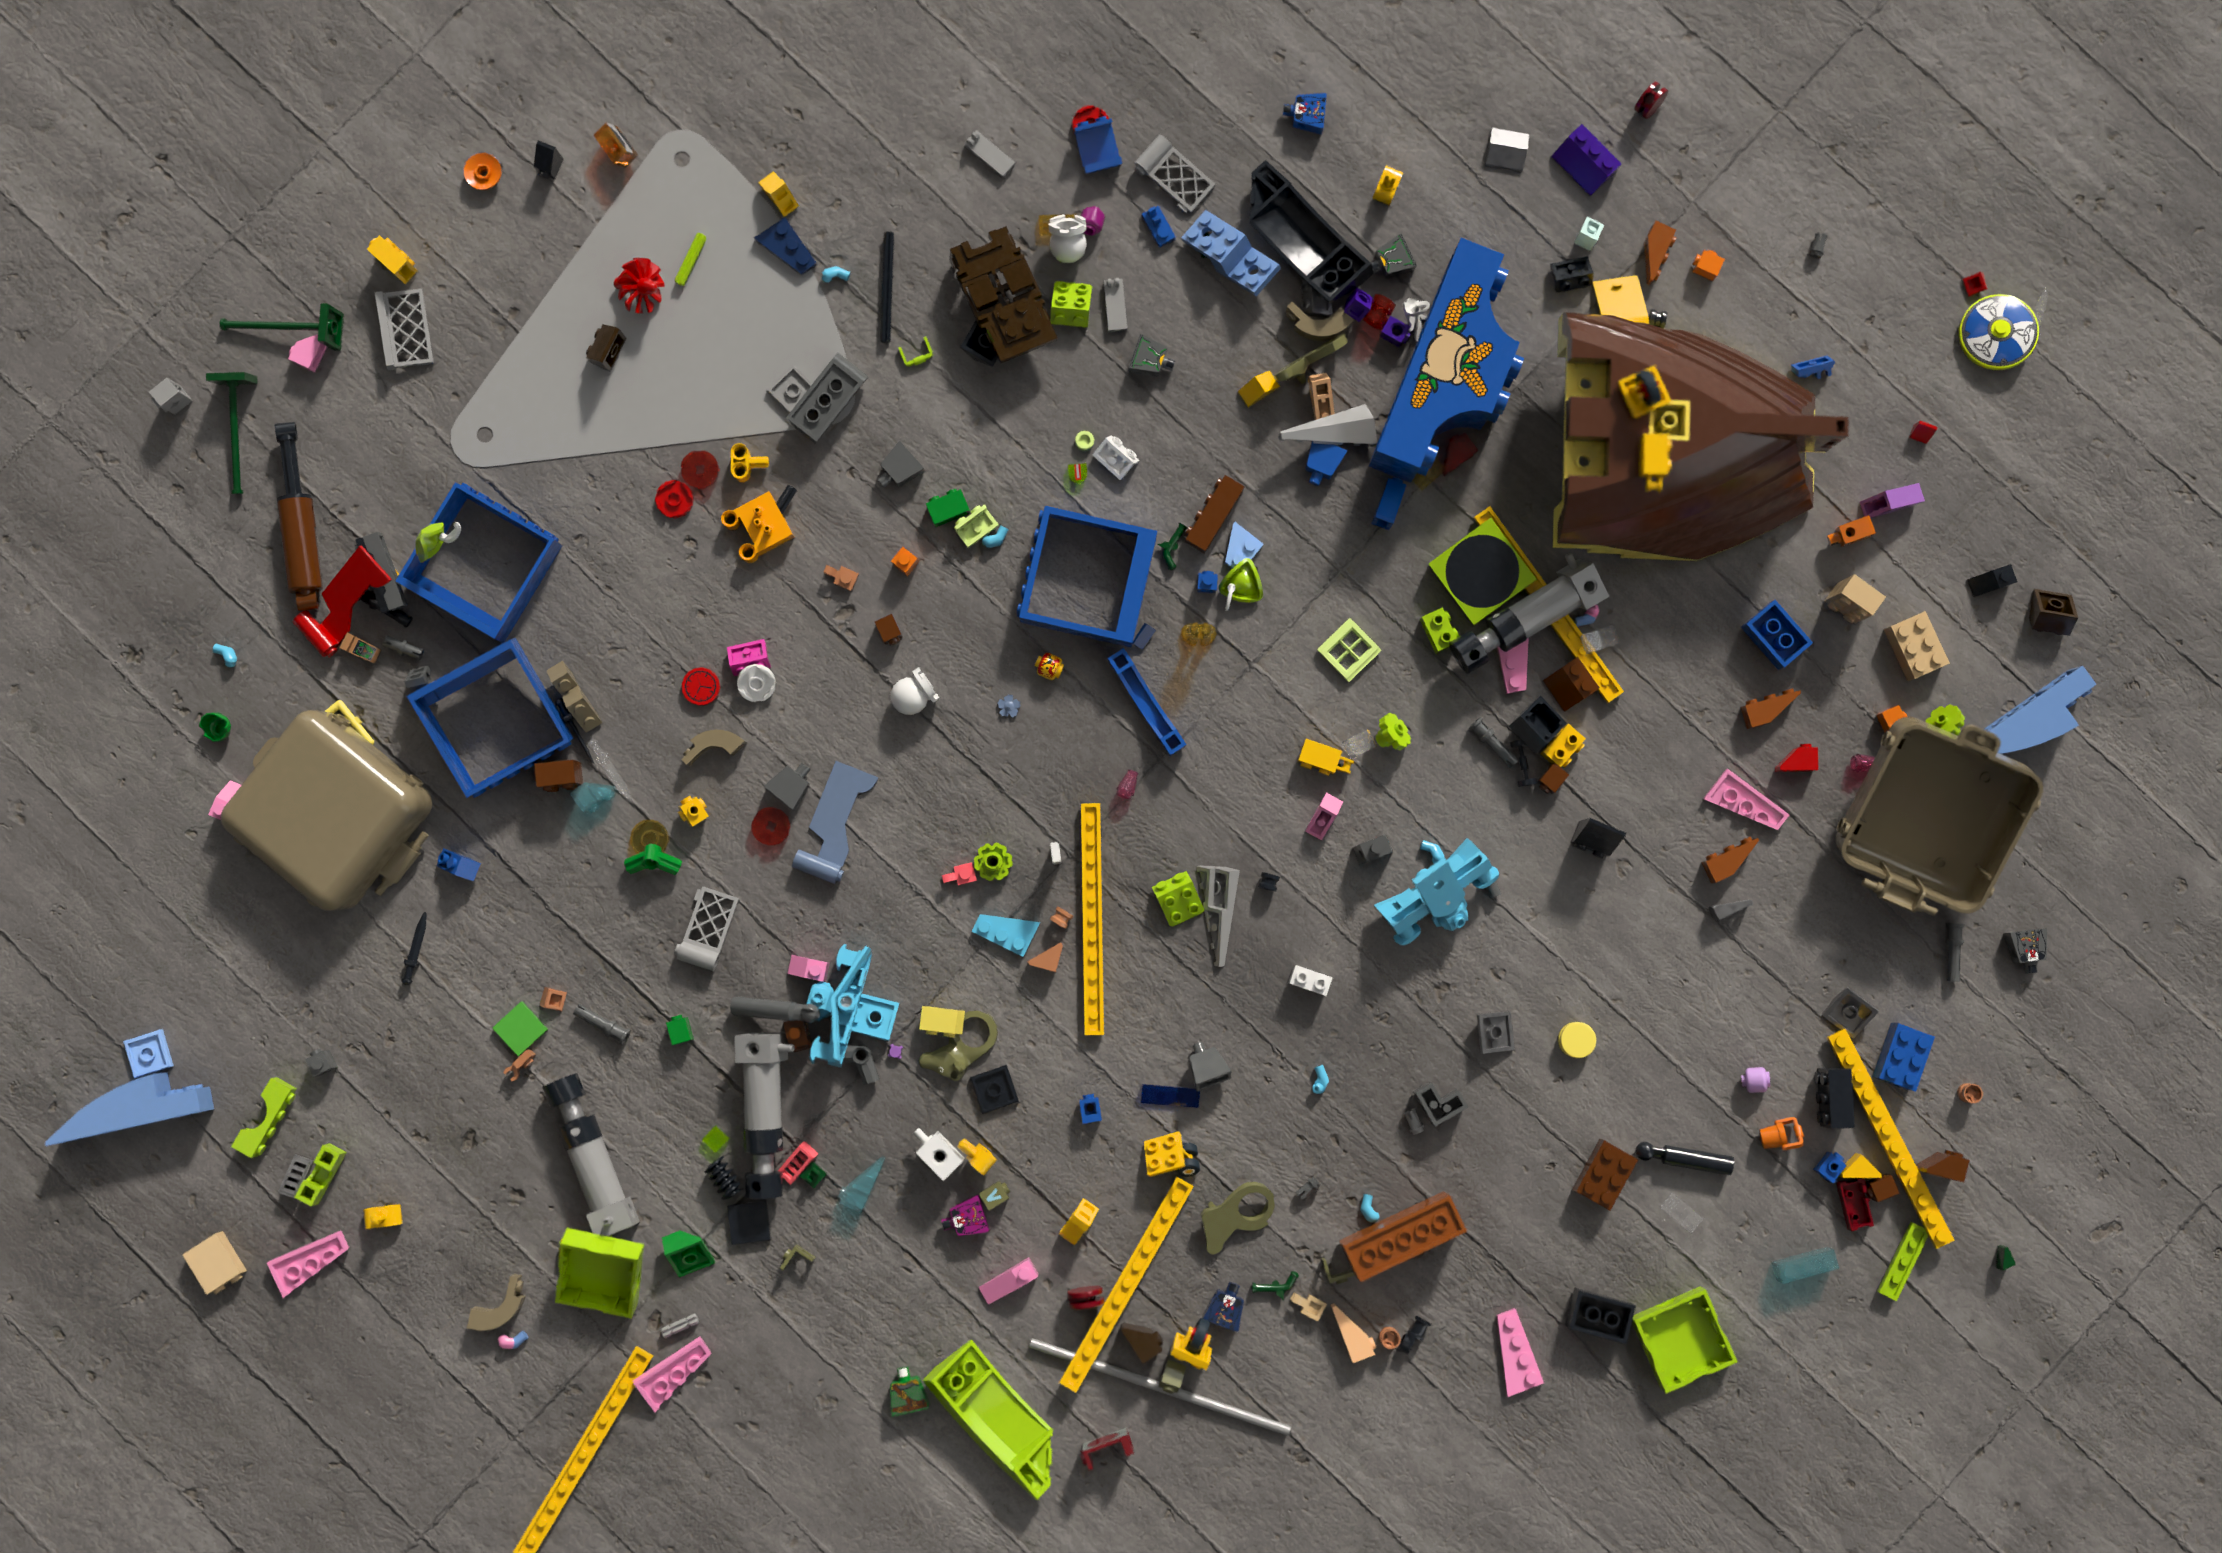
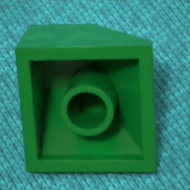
[662,1231,715,1278]

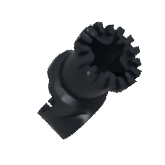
[1398,1315,1431,1354]

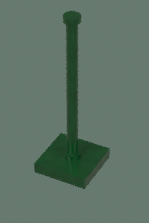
[219,303,344,351]
[206,372,258,494]

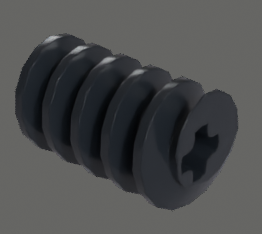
[704,1156,744,1200]

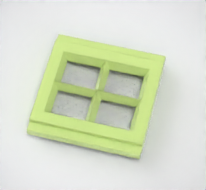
[1317,618,1382,682]

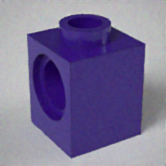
[1344,287,1373,322]
[1379,316,1411,347]

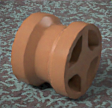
[1050,906,1073,929]

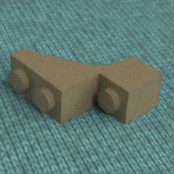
[546,661,602,733]

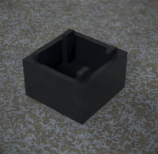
[1509,696,1567,754]

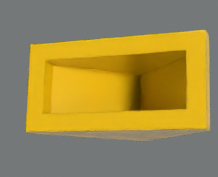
[1238,371,1280,407]
[1838,1153,1881,1178]

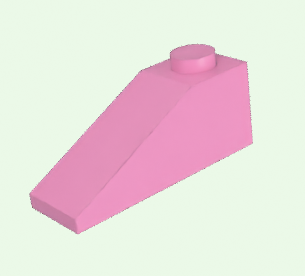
[978,1257,1038,1304]

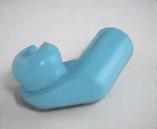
[822,266,851,283]
[1312,1065,1329,1094]
[1360,1194,1379,1222]

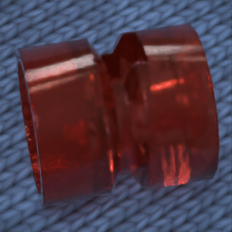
[1363,294,1396,330]

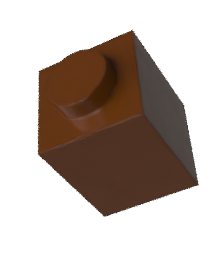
[875,614,903,646]
[1537,763,1569,794]
[1865,1174,1900,1202]

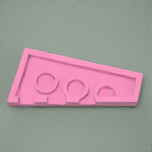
[1497,638,1529,694]
[1703,768,1789,830]
[267,1230,349,1298]
[1496,1308,1544,1397]
[633,1336,711,1412]

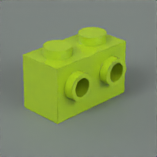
[1419,607,1459,654]

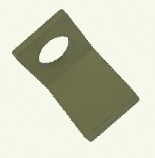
[780,1244,816,1270]
[1321,1258,1355,1284]

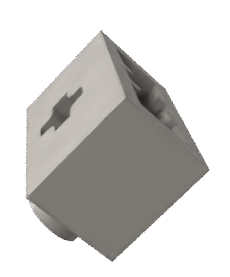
[149,378,193,415]

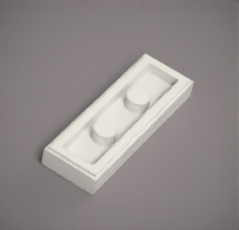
[1050,842,1061,865]

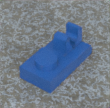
[1141,206,1176,248]
[1791,356,1835,379]

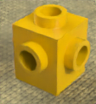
[678,796,709,827]

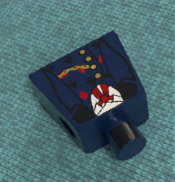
[1202,1281,1244,1332]

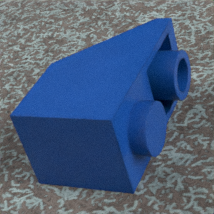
[436,848,481,881]

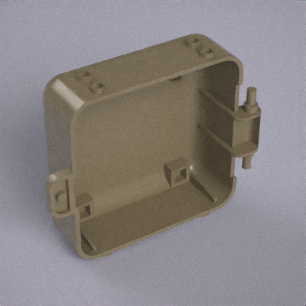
[221,710,432,911]
[1835,717,2043,916]

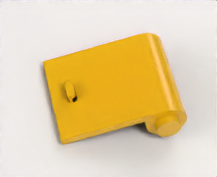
[1593,275,1649,324]

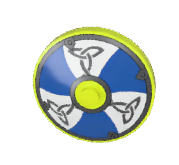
[1959,295,2039,370]

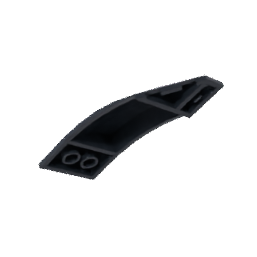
[1249,160,1374,303]

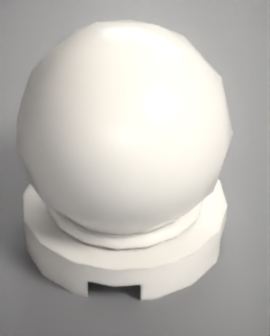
[1048,215,1087,263]
[891,667,940,715]

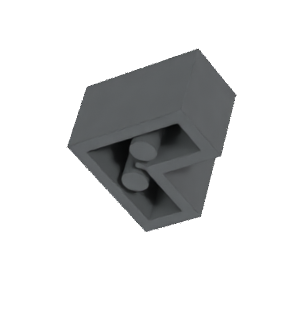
[1413,1082,1468,1126]

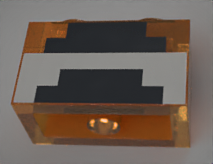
[593,122,638,168]

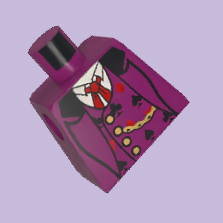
[941,1194,990,1236]

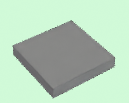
[766,364,813,413]

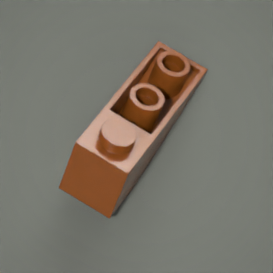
[1644,221,1677,285]
[1740,688,1801,729]
[1701,836,1759,883]

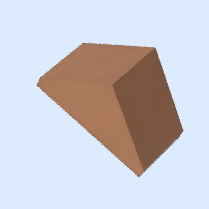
[1027,942,1063,972]

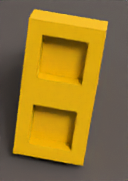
[758,171,799,217]
[1059,1198,1099,1246]

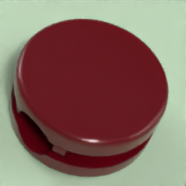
[1634,81,1668,119]
[1067,1286,1104,1310]

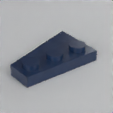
[754,217,817,275]

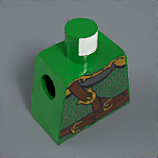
[891,1366,930,1416]

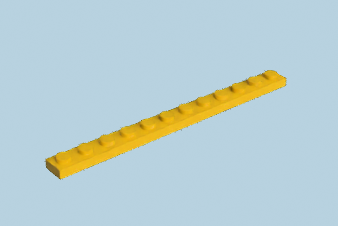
[1474,506,1624,703]
[1081,803,1104,1035]
[1826,1029,1954,1249]
[1059,1177,1194,1392]
[513,1346,653,1553]

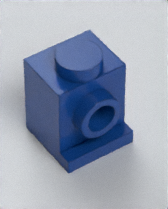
[1197,571,1218,593]
[1079,1094,1102,1124]
[1813,1152,1847,1184]

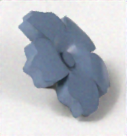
[997,694,1021,717]

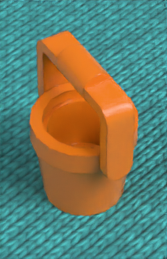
[1759,1117,1804,1151]

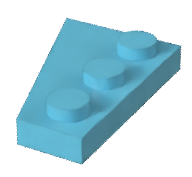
[971,914,1040,957]

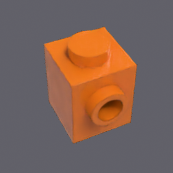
[1692,250,1725,281]
[1876,705,1908,732]

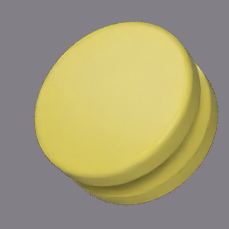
[1558,1022,1596,1058]

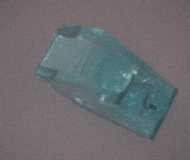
[570,782,617,813]

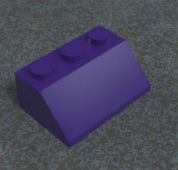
[1551,124,1622,196]

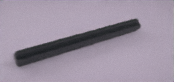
[880,231,894,343]

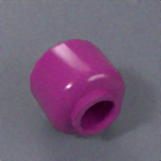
[1081,206,1105,236]

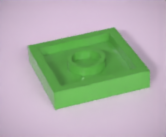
[493,1001,548,1056]

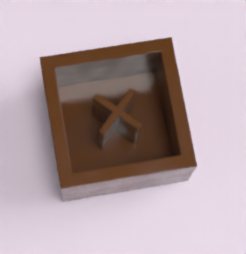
[534,760,583,792]

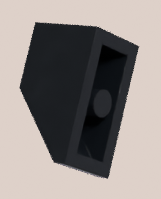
[533,140,564,180]
[1967,564,2018,597]

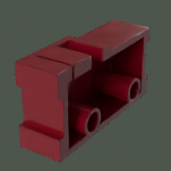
[1836,1178,1874,1231]

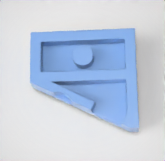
[1225,522,1264,569]

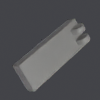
[964,130,1015,178]
[1104,278,1127,332]

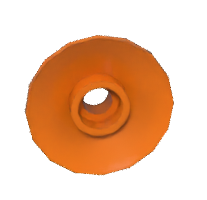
[464,153,502,190]

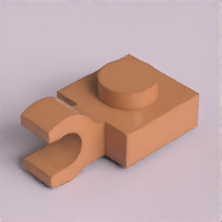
[823,565,859,591]
[503,1049,536,1081]

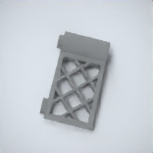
[1134,134,1215,214]
[674,886,739,971]

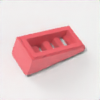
[778,1141,818,1185]

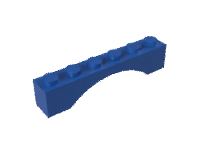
[1108,648,1186,757]

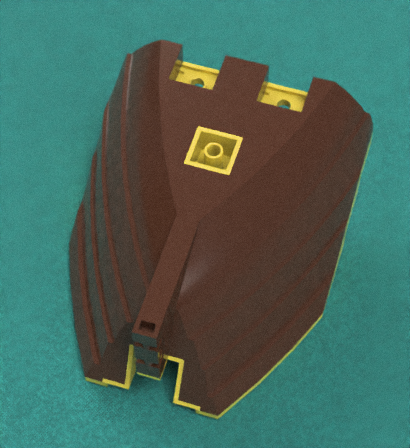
[1553,312,1849,561]

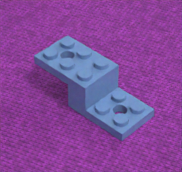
[1181,210,1281,297]

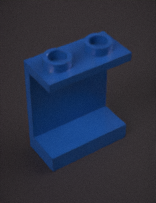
[1074,116,1123,174]

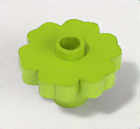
[1925,704,1965,736]
[1375,713,1411,751]
[974,843,1013,881]

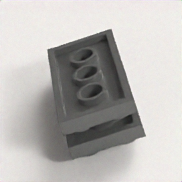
[785,353,868,444]

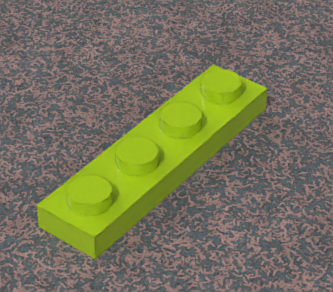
[1877,1222,1928,1301]

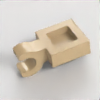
[1290,1292,1327,1321]

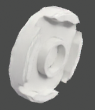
[737,664,776,702]

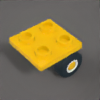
[1144,1131,1200,1177]

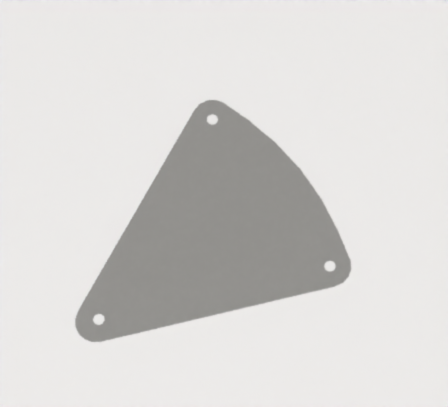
[450,130,855,467]

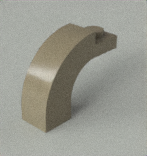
[1285,302,1354,341]
[467,1274,526,1330]

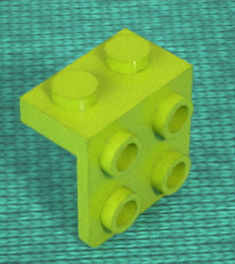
[1051,281,1092,327]
[1152,871,1204,927]

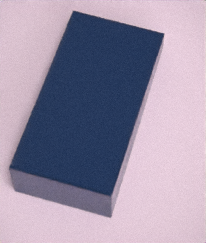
[1132,623,1156,650]

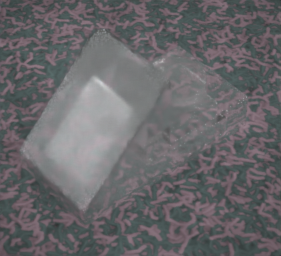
[1342,729,1377,760]

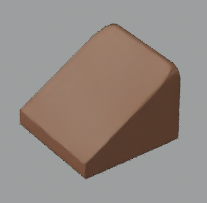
[540,987,567,1011]

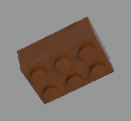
[1572,1139,1638,1211]

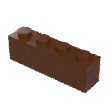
[1184,475,1245,554]

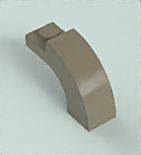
[681,730,747,766]

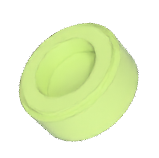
[1075,431,1094,451]

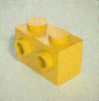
[1540,723,1586,768]

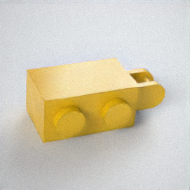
[1640,434,1671,492]
[1297,739,1354,776]

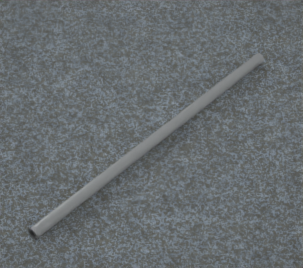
[1029,1338,1291,1436]

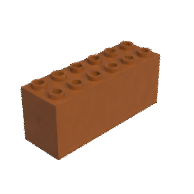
[1339,1191,1467,1282]

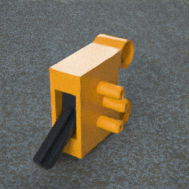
[721,485,797,563]

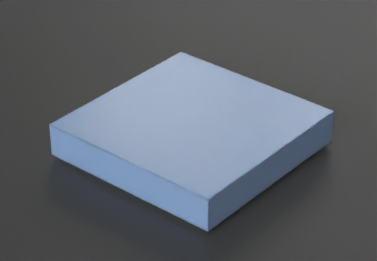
[123,1029,174,1078]

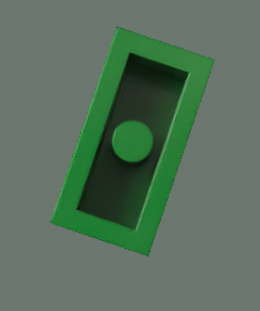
[926,488,970,527]

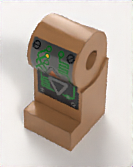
[340,632,381,664]

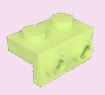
[954,505,999,548]

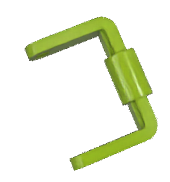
[898,337,933,367]

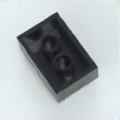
[1815,1067,1855,1129]
[1565,1287,1636,1344]

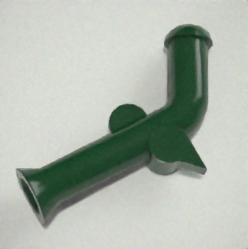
[1157,522,1188,570]
[1252,1271,1299,1301]

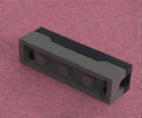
[355,532,408,613]

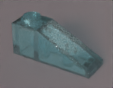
[838,1156,886,1213]

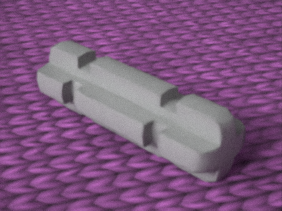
[661,1314,699,1338]

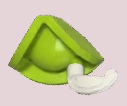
[416,522,461,563]
[1218,558,1263,611]

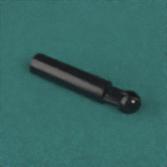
[1635,1142,1734,1175]

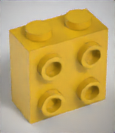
[367,235,418,284]

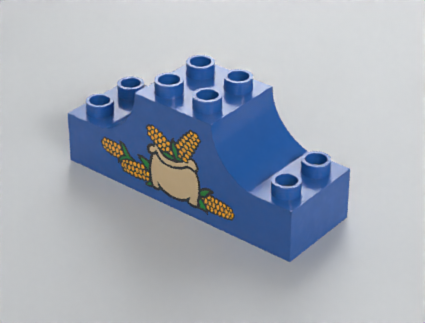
[1369,238,1524,483]

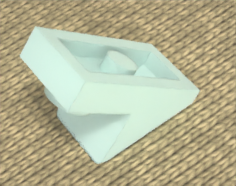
[1574,217,1604,251]

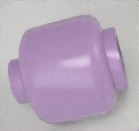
[1741,1067,1770,1093]

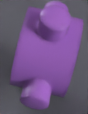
[888,1044,903,1059]

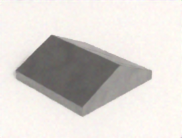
[1485,128,1529,172]
[1822,987,1879,1039]
[1477,1011,1515,1054]

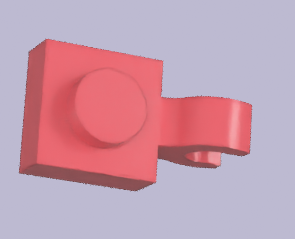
[942,862,977,886]

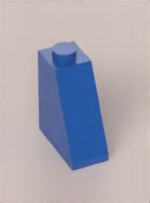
[1371,477,1407,530]

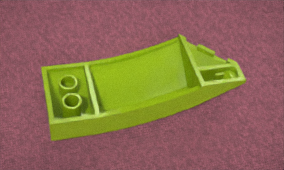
[922,1340,1053,1500]

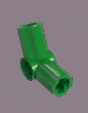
[624,844,682,875]

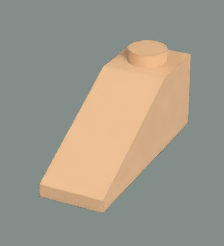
[1308,373,1335,420]
[1331,1304,1376,1363]

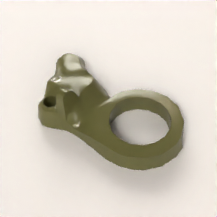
[1274,334,1348,384]
[918,1010,998,1082]
[1200,1182,1275,1254]

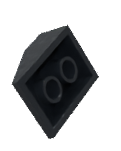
[1571,818,1626,859]

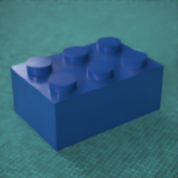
[1741,600,1813,670]
[1872,1023,1935,1092]

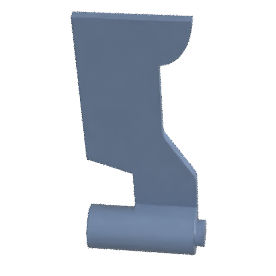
[792,761,879,884]

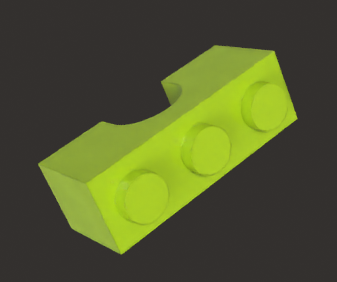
[294,1143,347,1206]

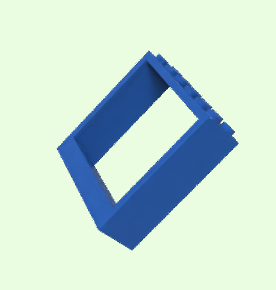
[396,482,562,643]
[1016,506,1157,648]
[407,638,574,798]

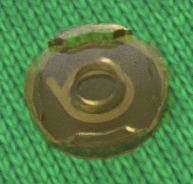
[630,820,669,854]

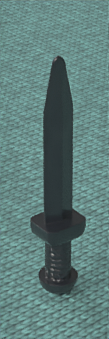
[555,698,594,764]
[401,912,427,985]

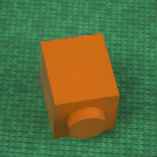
[891,547,919,577]

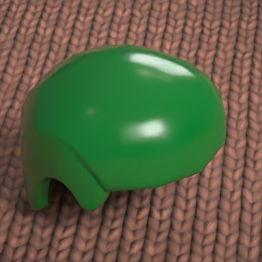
[199,713,231,742]

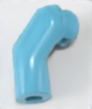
[982,526,1008,548]
[213,644,237,667]
[1420,840,1444,864]

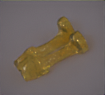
[1181,622,1217,647]

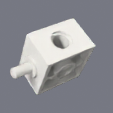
[914,1128,965,1181]

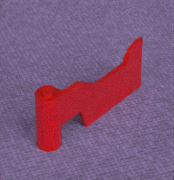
[292,545,392,657]

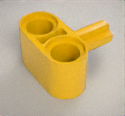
[1372,166,1403,206]
[731,443,769,482]
[958,1139,997,1175]
[363,1204,403,1229]

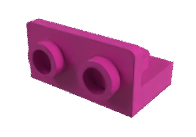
[727,639,771,676]

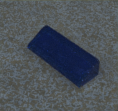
[1141,1084,1200,1108]

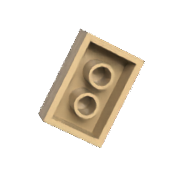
[1825,574,1886,623]
[1884,611,1950,681]

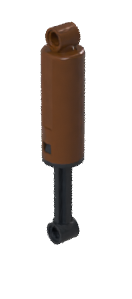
[275,422,323,611]

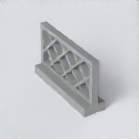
[375,289,434,371]

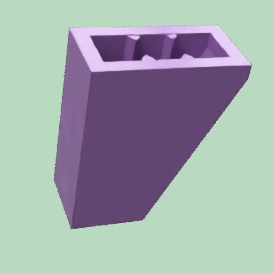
[1860,483,1925,518]

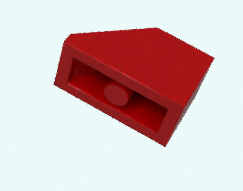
[1775,744,1819,772]

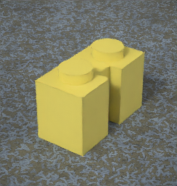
[919,1006,965,1037]

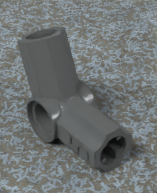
[843,1045,880,1085]

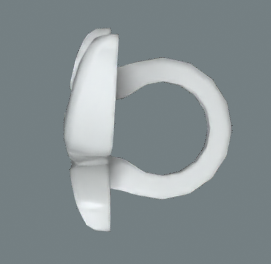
[1403,298,1430,341]

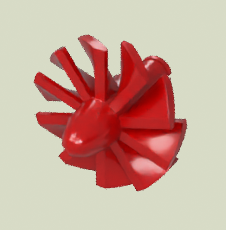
[614,258,665,314]

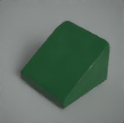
[1996,1245,2016,1271]

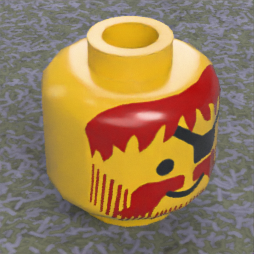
[1035,652,1064,680]

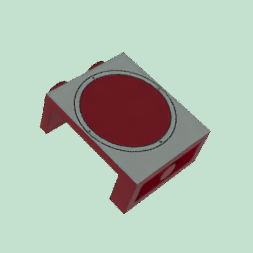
[1080,1427,1134,1470]

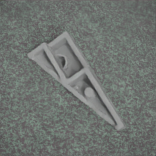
[1278,404,1377,447]
[1197,866,1240,967]

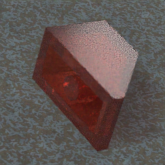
[1442,433,1478,476]

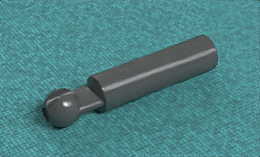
[730,996,820,1023]

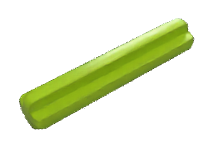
[674,233,707,286]

